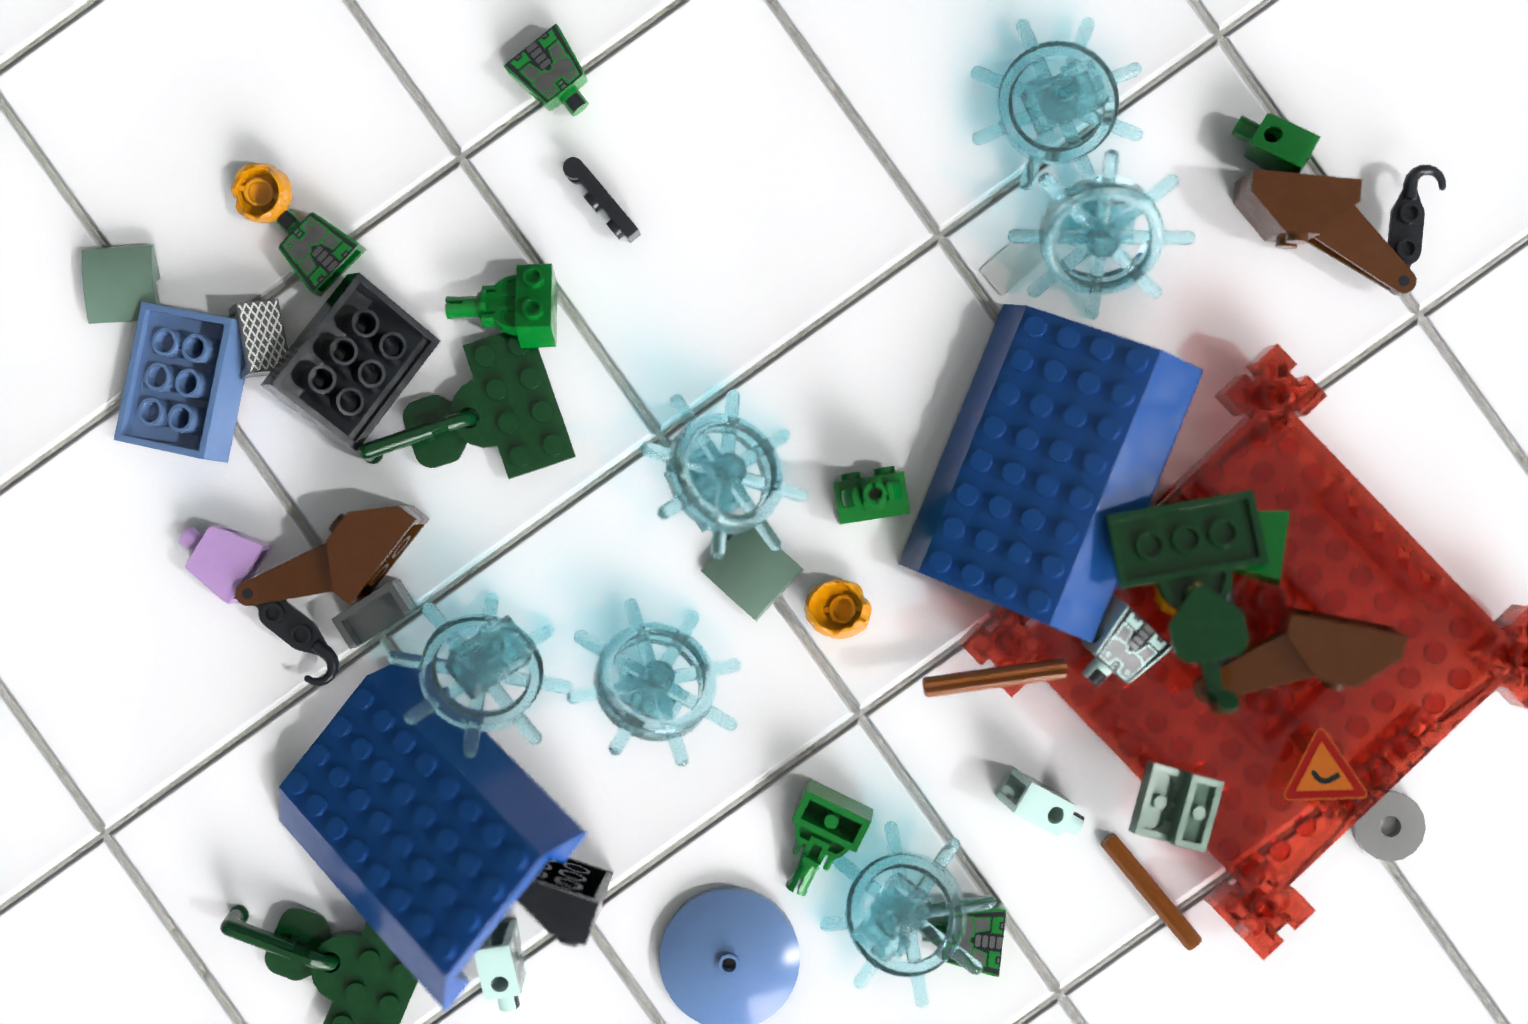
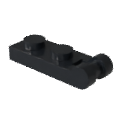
[563,157,641,243]

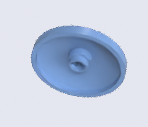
[659,886,800,1024]

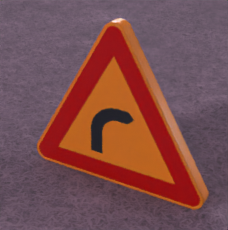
[1283,728,1367,800]

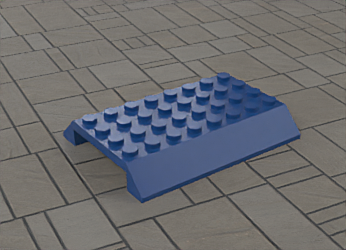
[898,304,1204,643]
[279,656,588,1011]

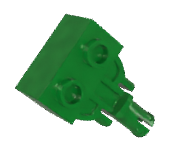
[445,264,558,348]
[832,466,910,525]
[785,778,874,896]

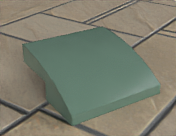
[82,244,160,324]
[701,519,804,621]
[1128,760,1225,852]

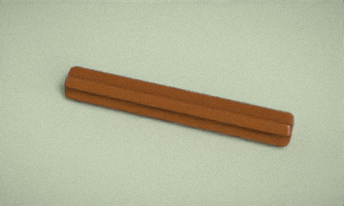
[922,658,1068,697]
[1100,833,1202,951]

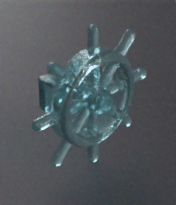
[971,17,1143,190]
[1008,149,1196,320]
[640,389,808,560]
[387,592,573,758]
[566,598,741,767]
[820,821,996,1008]

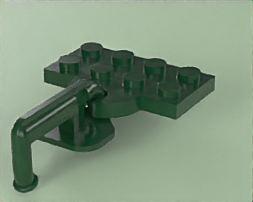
[358,332,576,480]
[1104,490,1269,714]
[220,905,418,1024]

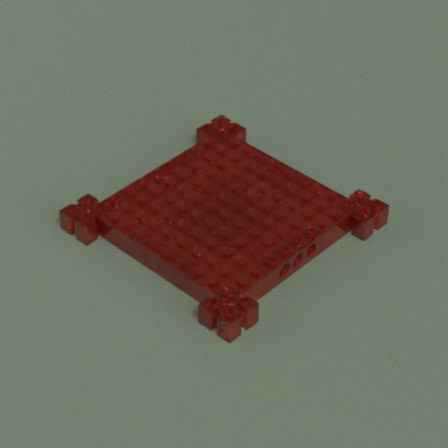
[957,343,1528,961]

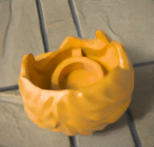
[231,163,293,223]
[804,579,872,639]

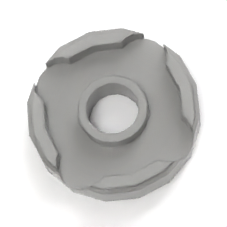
[1351,789,1426,862]

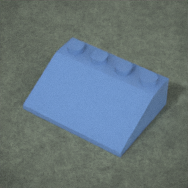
[114,302,246,463]

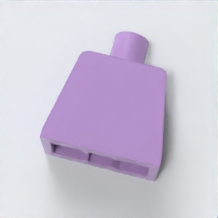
[178,524,273,604]

